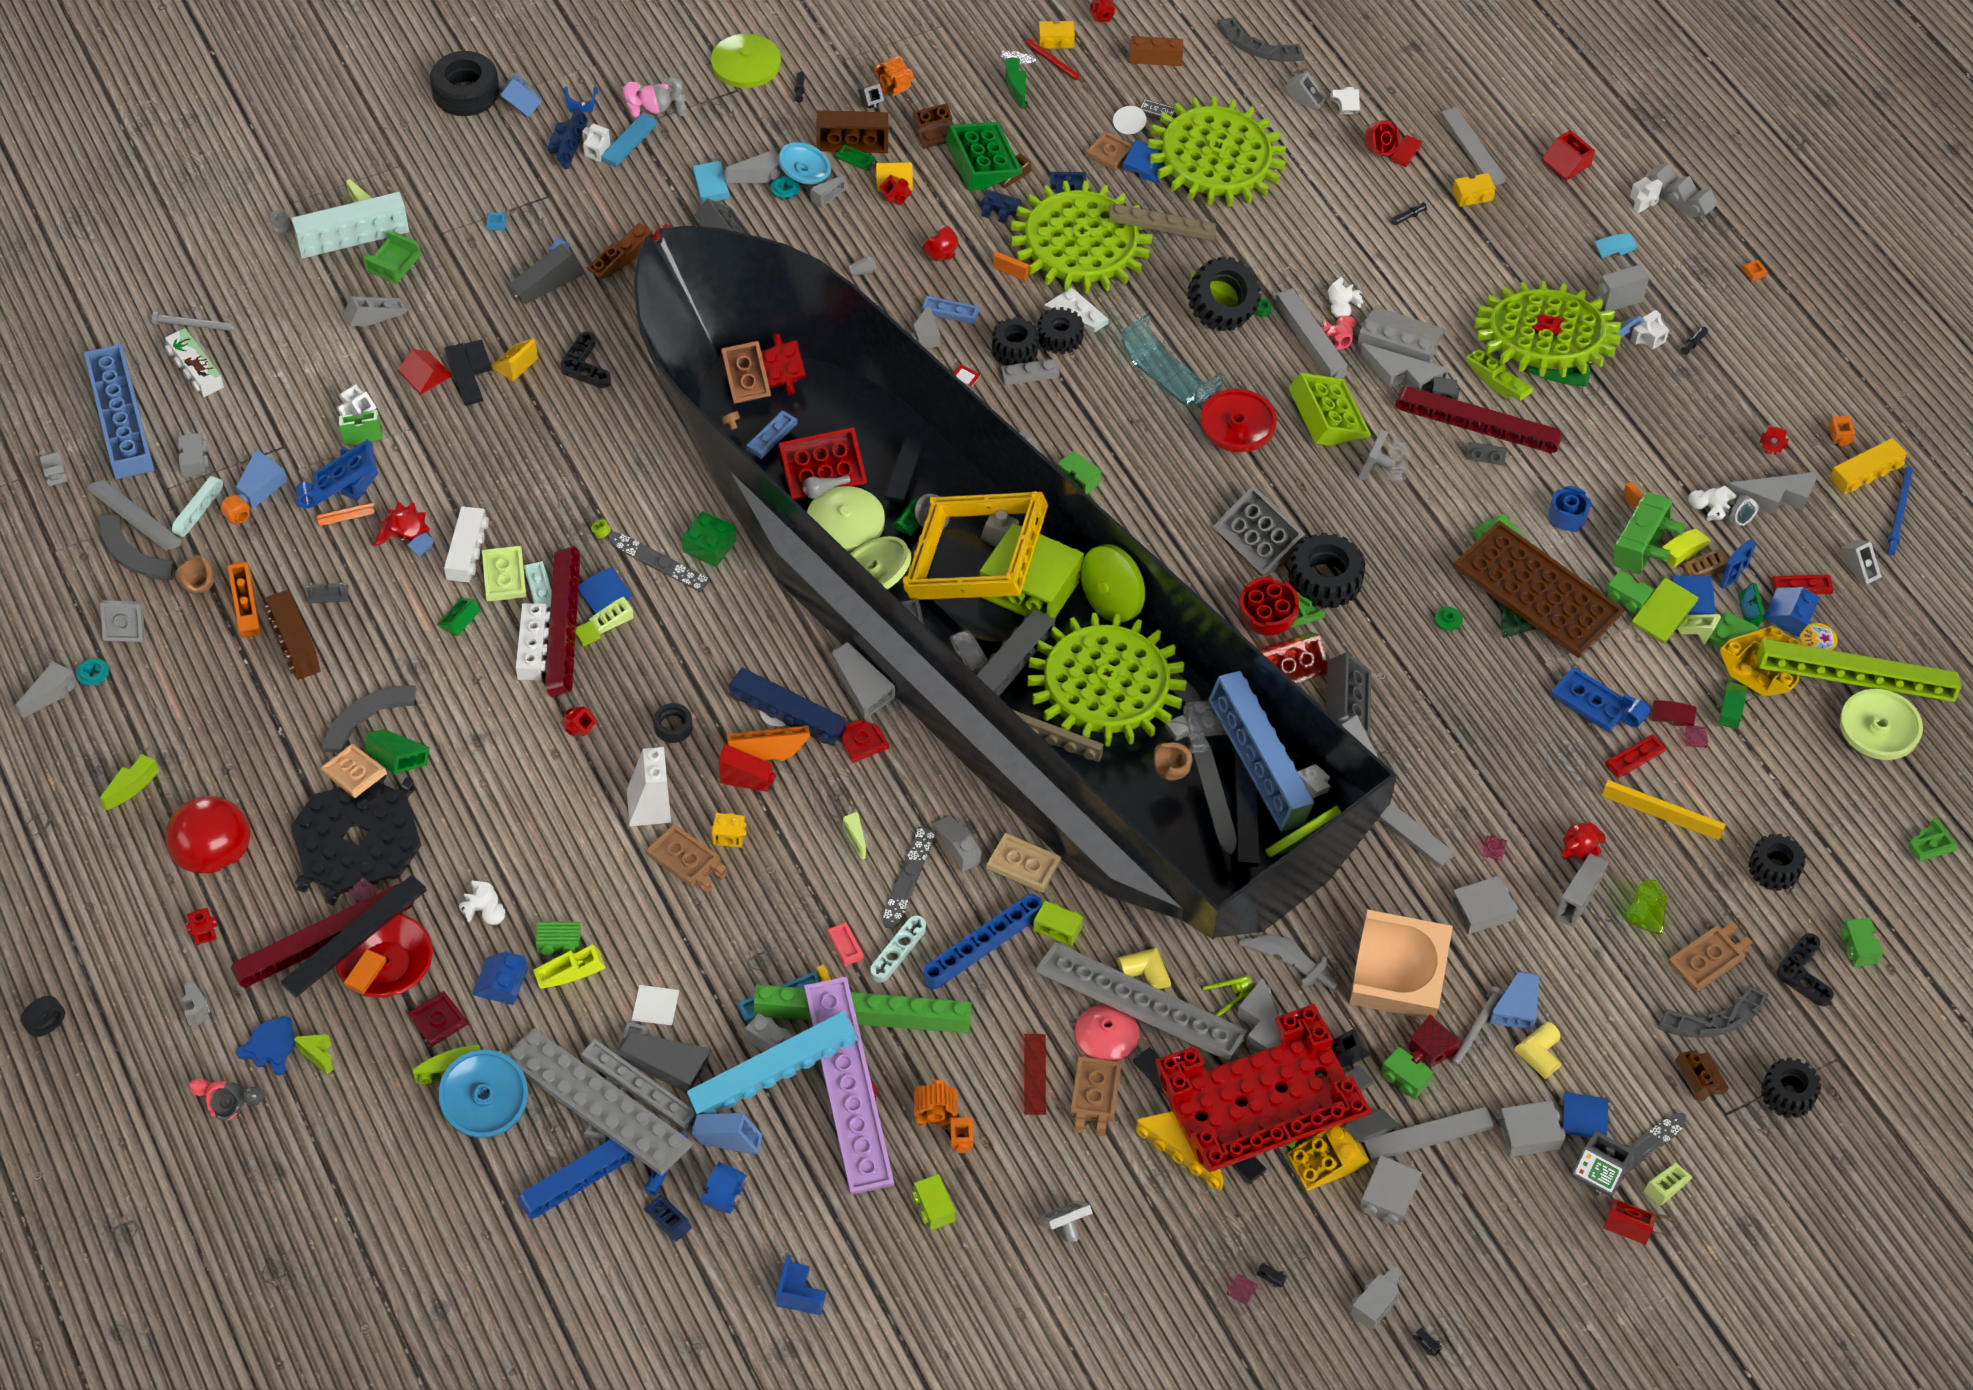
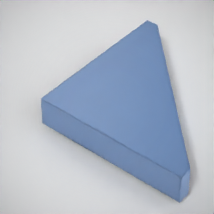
[1609,315,1643,345]

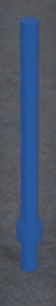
[1887,466,1913,556]

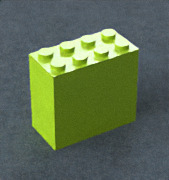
[980,523,1084,619]

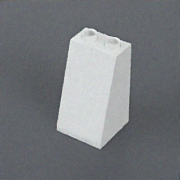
[627,747,671,826]

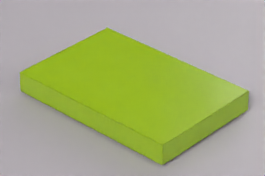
[1632,577,1699,644]

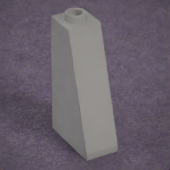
[832,642,895,719]
[1555,853,1609,928]

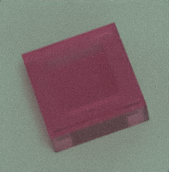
[1685,726,1708,748]
[349,877,379,902]
[1227,1274,1258,1306]

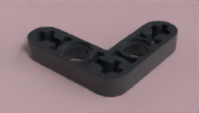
[560,331,611,388]
[1776,933,1834,1007]

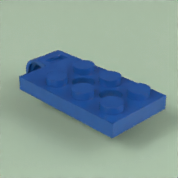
[296,439,376,509]
[1550,666,1650,733]

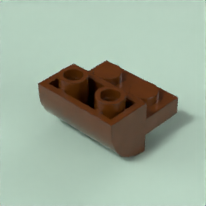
[913,103,953,149]
[1675,1050,1729,1101]

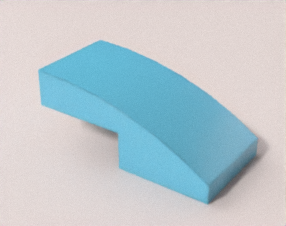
[1595,234,1637,259]

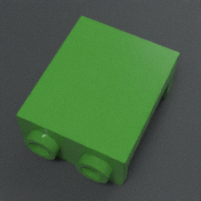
[363,230,421,284]

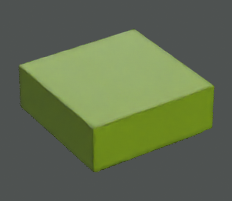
[576,621,601,647]

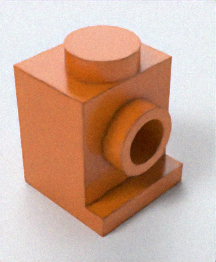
[1828,416,1856,446]
[950,1117,973,1153]

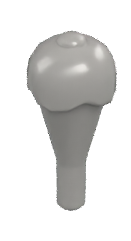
[802,475,850,499]

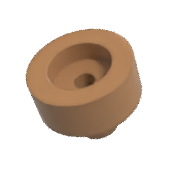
[720,411,740,430]

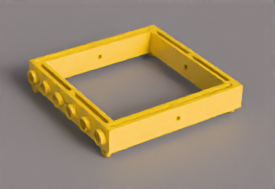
[903,491,1048,600]

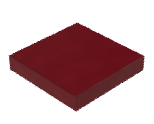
[407,991,468,1047]

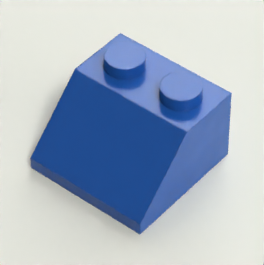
[1763,587,1820,637]
[473,951,528,1005]

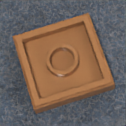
[1085,131,1133,171]

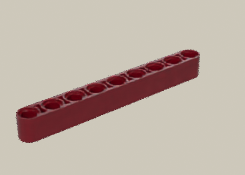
[1395,386,1563,453]
[545,546,580,697]
[231,884,414,988]

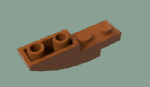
[587,222,653,279]

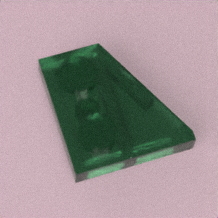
[1500,603,1536,638]

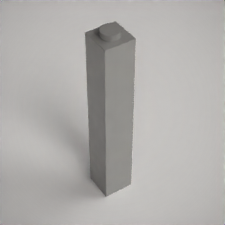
[1275,288,1347,379]

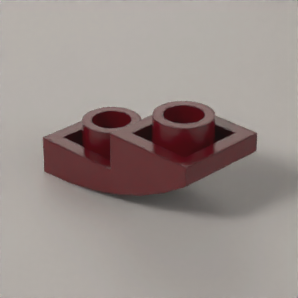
[1651,700,1697,726]

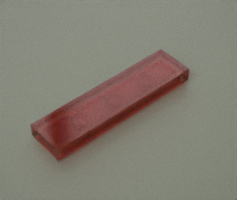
[1024,1034,1046,1115]

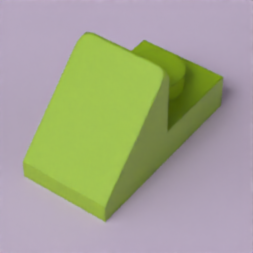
[294,1034,334,1075]

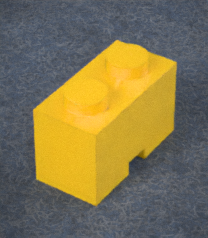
[1039,21,1075,49]
[1452,173,1496,207]

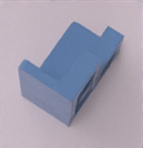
[500,72,542,117]

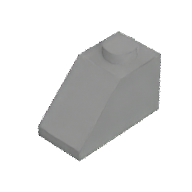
[1285,72,1327,110]
[911,307,940,349]
[1841,540,1882,585]

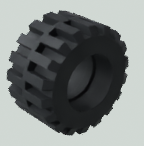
[992,317,1039,365]
[1748,834,1806,891]
[1761,1058,1821,1118]

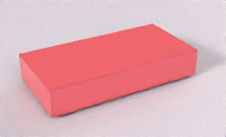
[827,922,864,967]

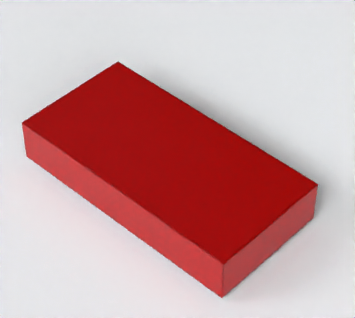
[1391,135,1422,168]

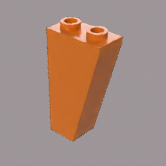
[228,561,262,639]

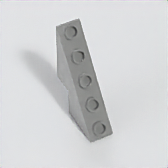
[1360,343,1449,391]
[1728,472,1819,515]
[1237,979,1281,1053]

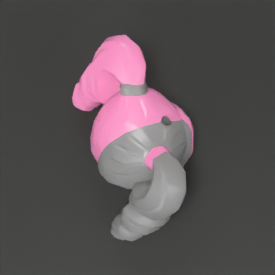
[622,77,687,120]

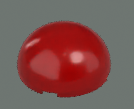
[165,796,250,874]

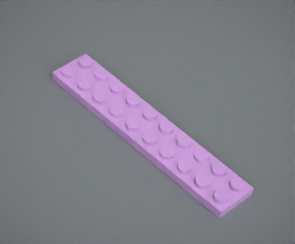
[804,977,894,1195]

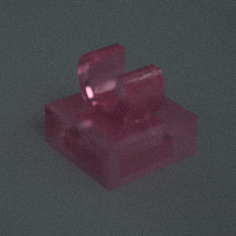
[1482,835,1507,861]

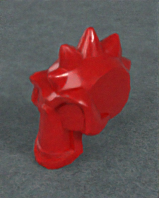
[372,502,430,546]
[1561,822,1606,861]

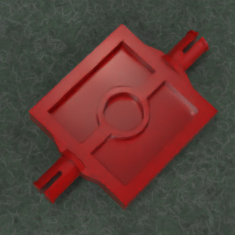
[761,334,807,395]

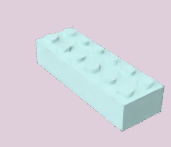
[291,192,409,258]

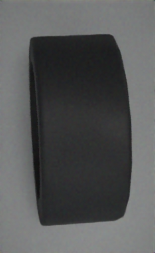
[653,703,693,743]
[20,995,66,1037]

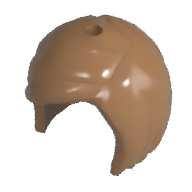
[175,555,215,594]
[1154,742,1192,781]

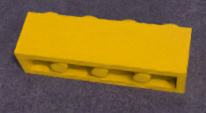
[1829,438,1907,494]

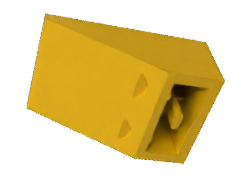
[1287,1123,1370,1191]

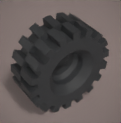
[1037,307,1084,354]

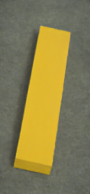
[1602,780,1726,840]

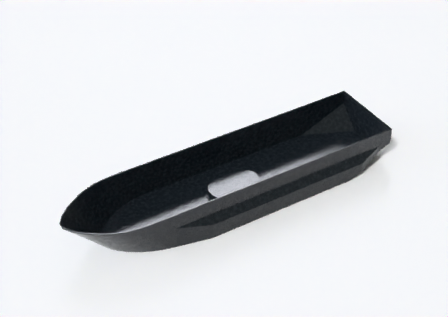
[634,226,1397,940]

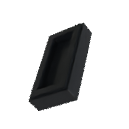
[464,339,492,375]

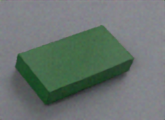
[835,145,875,171]

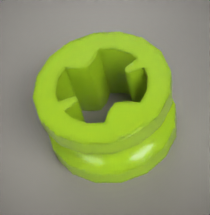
[591,519,611,539]

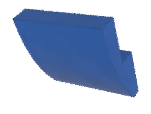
[1123,140,1165,183]
[1720,539,1756,589]
[579,567,633,614]
[1671,576,1715,615]
[1562,1092,1608,1138]

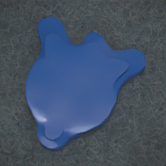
[236,1016,295,1075]

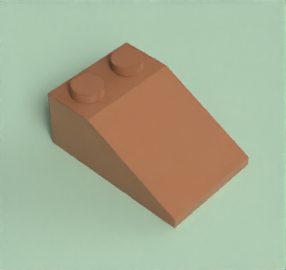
[721,341,771,404]

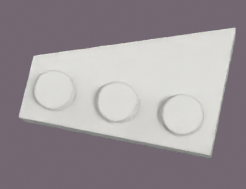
[1044,288,1109,332]

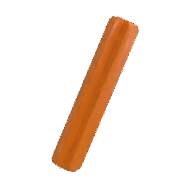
[316,503,375,526]

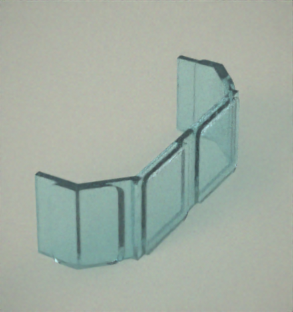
[1121,313,1222,405]

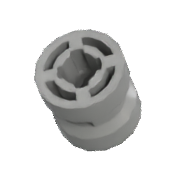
[270,209,291,235]

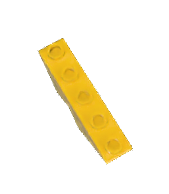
[1136,1111,1224,1190]

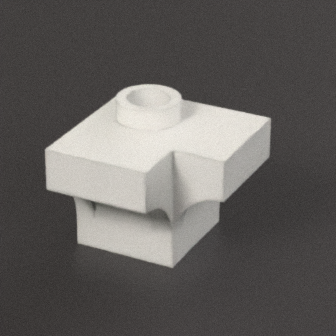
[1330,87,1360,115]
[582,124,610,162]
[1630,177,1663,213]
[1630,310,1669,350]
[336,384,377,417]
[1297,764,1331,799]

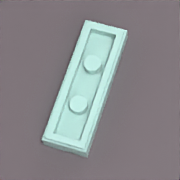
[524,561,552,612]

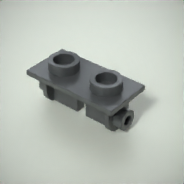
[1466,442,1507,466]
[306,582,349,604]

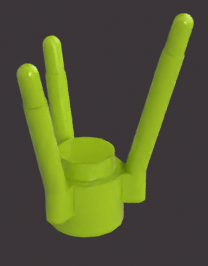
[1203,974,1253,1017]

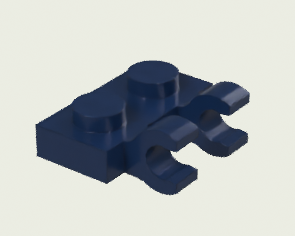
[1050,172,1087,194]
[981,190,1021,223]

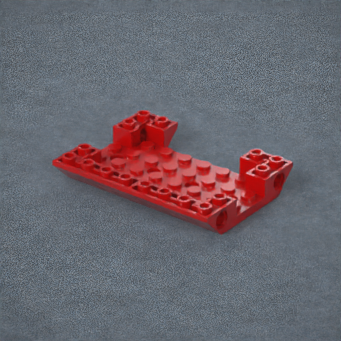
[1155,1004,1372,1172]

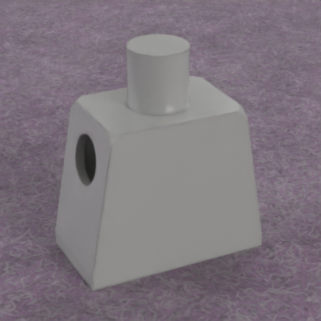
[981,510,1019,548]

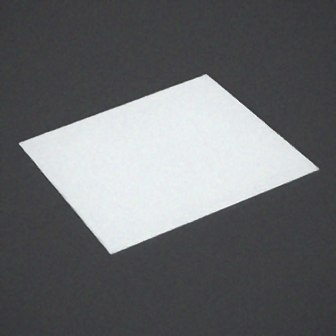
[632,985,679,1025]

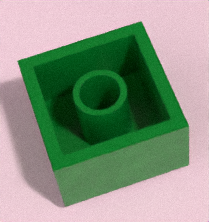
[682,511,737,568]

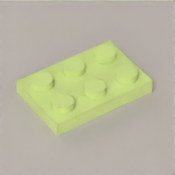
[482,546,527,602]

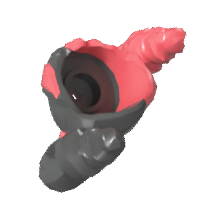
[189,1078,266,1121]

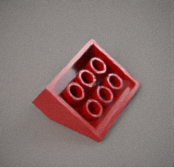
[777,427,867,499]

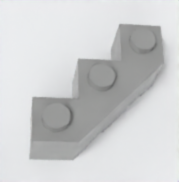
[1644,163,1718,217]

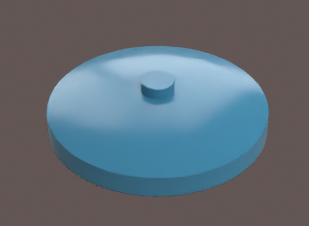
[439,1050,528,1138]

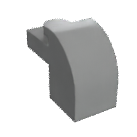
[40,452,68,486]

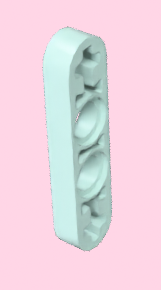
[172,476,223,537]
[870,916,926,983]

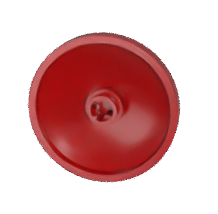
[1200,389,1277,452]

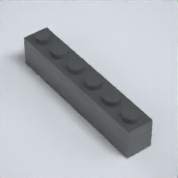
[977,609,1055,696]

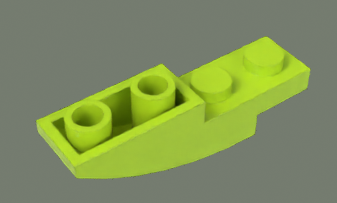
[1465,348,1533,401]
[413,1045,502,1085]

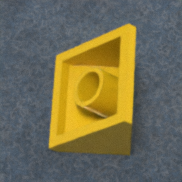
[876,162,913,192]
[491,338,538,381]

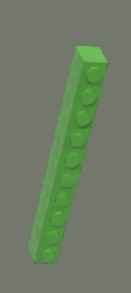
[754,984,972,1034]

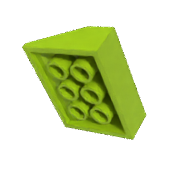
[1288,372,1371,446]

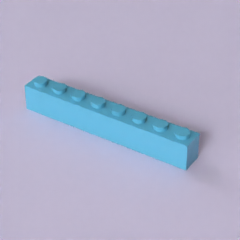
[687,1011,859,1114]

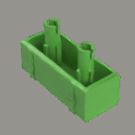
[1614,492,1685,574]

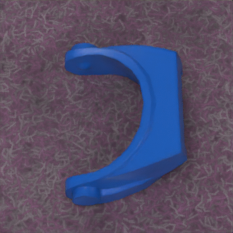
[563,86,598,112]

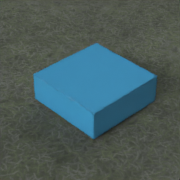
[486,212,507,231]

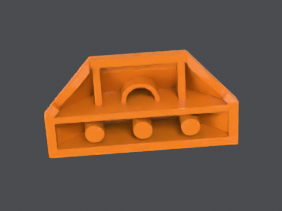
[727,725,810,761]

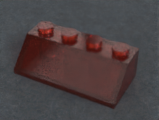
[1258,632,1327,683]

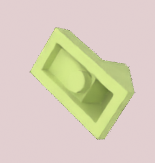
[1678,614,1721,645]

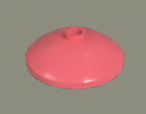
[1075,1004,1140,1062]

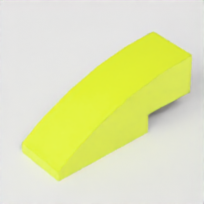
[1662,529,1711,568]
[533,944,606,989]

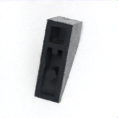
[1315,1028,1371,1075]

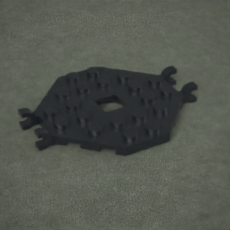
[291,775,421,906]

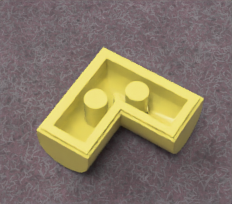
[1117,947,1171,989]
[1514,1022,1561,1079]

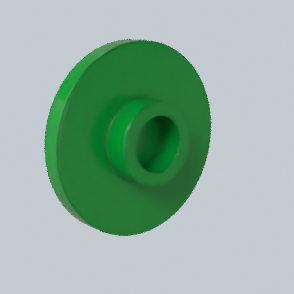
[1435,607,1463,631]

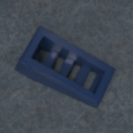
[644,1195,692,1242]

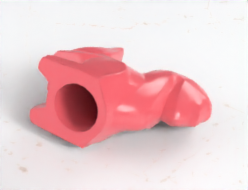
[1321,316,1357,350]

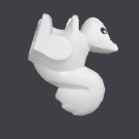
[1327,277,1363,318]
[1688,486,1736,521]
[459,881,505,925]

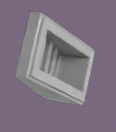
[810,175,846,208]

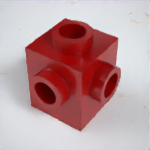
[1089,0,1116,22]
[879,174,912,205]
[1759,425,1789,455]
[560,706,597,737]
[185,908,218,945]

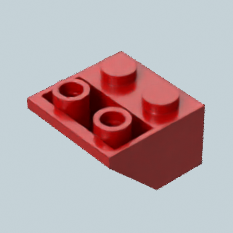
[1541,130,1595,181]

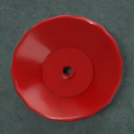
[336,914,434,998]

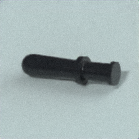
[794,71,805,103]
[1392,202,1427,225]
[1681,327,1708,355]

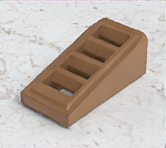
[1683,549,1728,576]

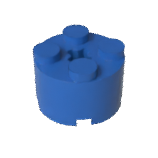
[1548,486,1591,532]
[700,1161,746,1214]

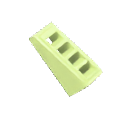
[346,179,371,203]
[589,597,634,634]
[843,812,866,860]
[1644,1162,1692,1206]

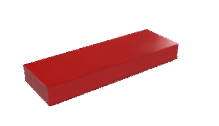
[1771,575,1834,595]
[1605,734,1666,779]

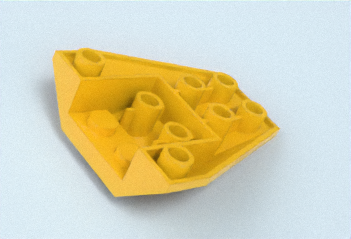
[1720,626,1805,697]

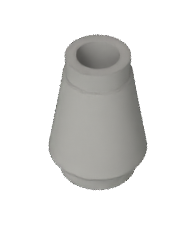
[848,256,877,276]

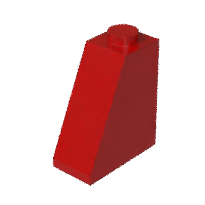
[719,744,776,792]

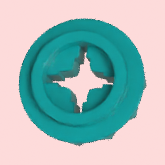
[771,176,799,200]
[76,658,109,687]

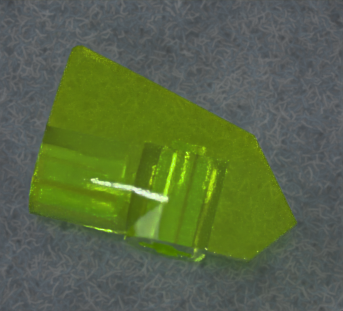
[1625,880,1667,934]

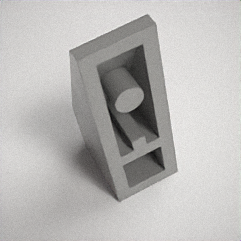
[724,151,781,183]
[344,296,407,326]
[15,662,77,718]
[932,816,981,872]

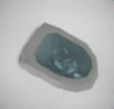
[1730,495,1760,526]

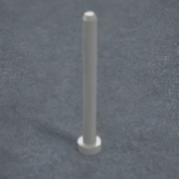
[152,311,236,331]
[1452,987,1505,1065]

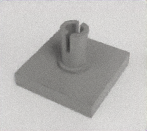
[1358,429,1397,481]
[100,600,145,642]
[1037,1200,1093,1243]

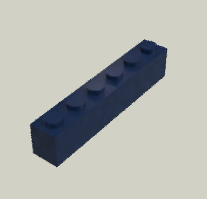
[729,667,846,746]

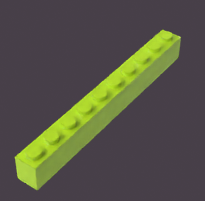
[1757,639,1962,702]

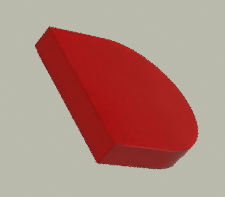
[842,720,889,763]

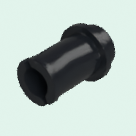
[1256,1262,1287,1288]
[1413,1328,1442,1357]

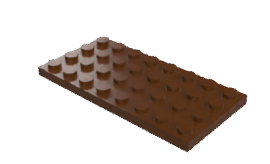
[1453,520,1625,659]

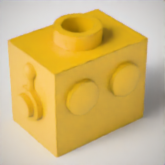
[711,813,747,848]

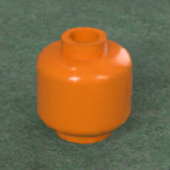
[220,495,250,524]

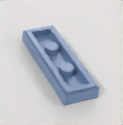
[921,296,980,324]
[746,410,797,459]

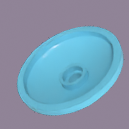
[778,142,831,185]

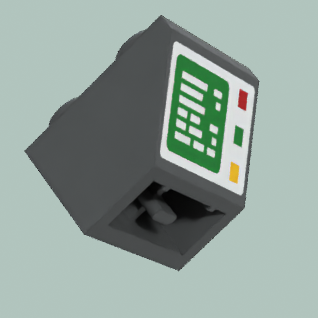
[1572,1131,1636,1198]

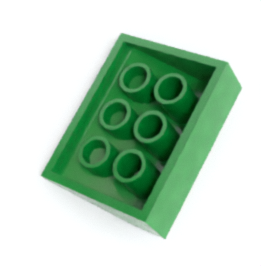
[945,122,1022,190]

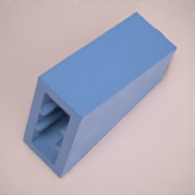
[236,450,287,509]
[1490,972,1540,1030]
[692,1113,762,1154]

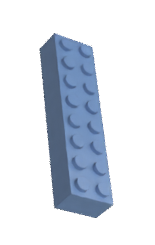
[84,344,154,480]
[1209,671,1314,832]

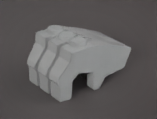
[182,980,210,1026]

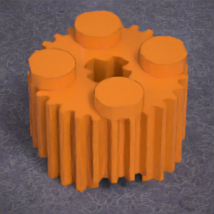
[873,55,914,97]
[914,1080,958,1127]

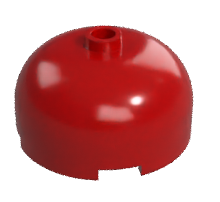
[1239,577,1299,636]

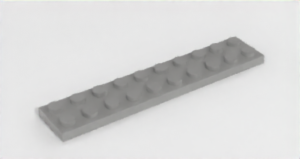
[1036,942,1248,1062]
[505,1028,692,1176]

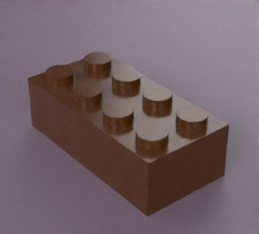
[816,110,889,153]
[265,589,321,680]

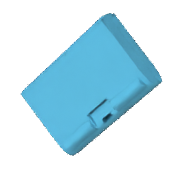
[693,161,729,204]

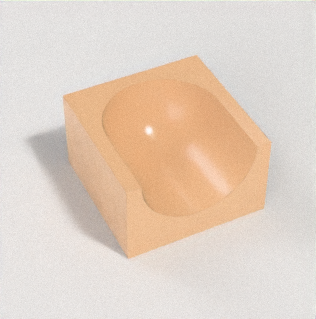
[1349,910,1453,1019]

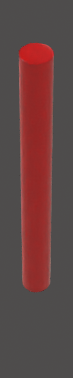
[1026,38,1080,80]

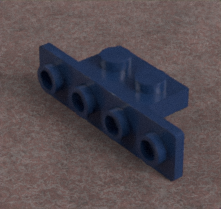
[547,108,588,170]

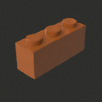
[1130,36,1183,66]

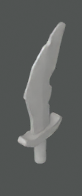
[1239,935,1339,991]

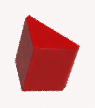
[399,349,452,395]
[1603,1198,1656,1245]

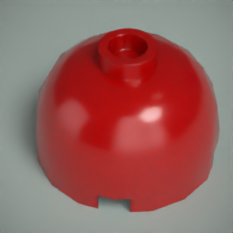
[1364,120,1400,156]
[922,226,958,261]

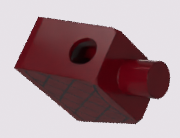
[1408,1014,1460,1068]

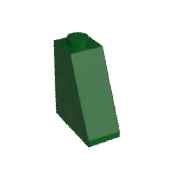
[364,729,430,774]

